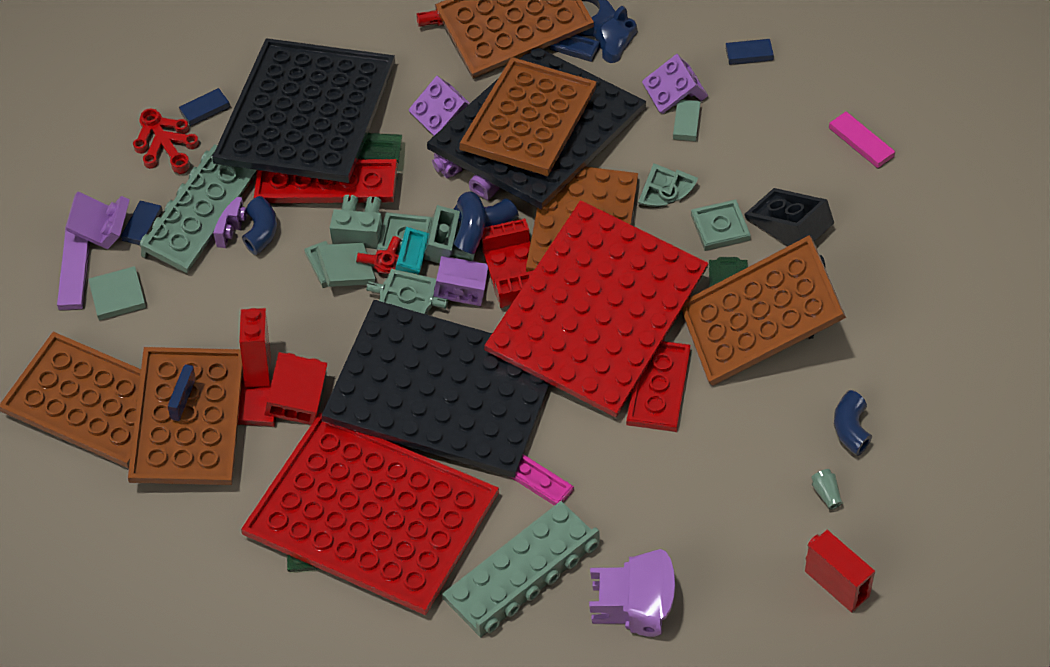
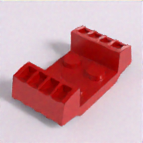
[480,218,534,308]

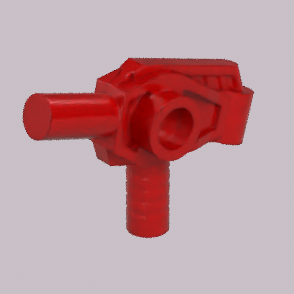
[356,236,401,274]

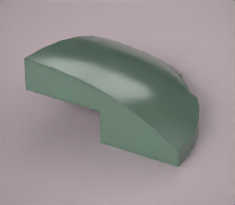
[638,163,698,207]

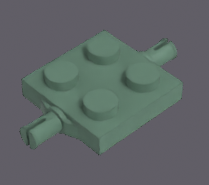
[366,269,448,315]

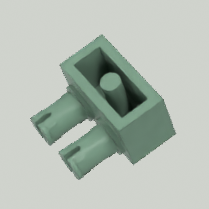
[330,195,382,249]
[423,205,474,263]

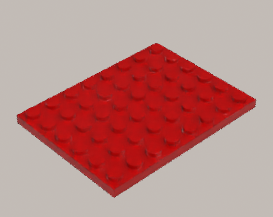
[484,200,708,418]
[241,413,499,615]

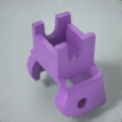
[589,549,675,637]

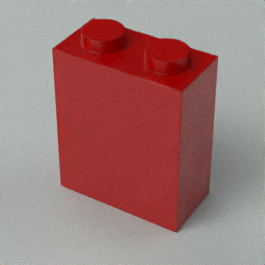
[239,308,271,387]
[264,352,327,425]
[805,529,875,613]

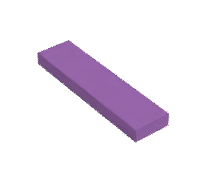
[57,230,90,310]

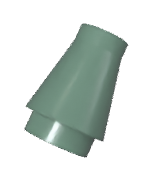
[811,469,843,510]

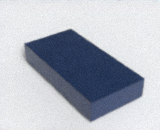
[550,35,600,62]
[725,39,774,65]
[179,88,230,126]
[121,200,163,245]
[168,364,196,421]

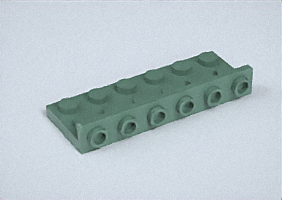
[140,144,258,273]
[442,501,600,638]

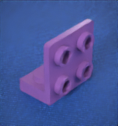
[642,54,708,114]
[409,76,470,135]
[65,192,130,250]
[434,256,488,306]

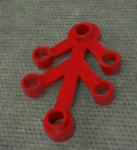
[133,108,199,174]

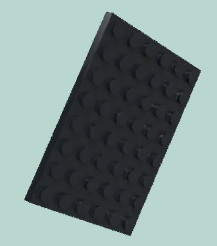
[212,38,395,183]
[427,48,646,210]
[322,300,550,478]

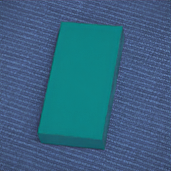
[395,227,429,275]

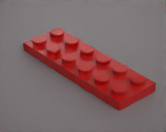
[253,159,398,203]

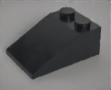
[744,188,834,246]

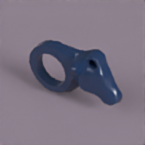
[576,0,638,63]

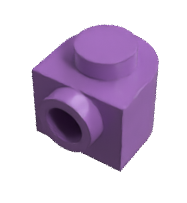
[432,153,463,179]
[469,175,500,201]

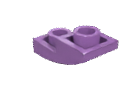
[213,197,247,248]

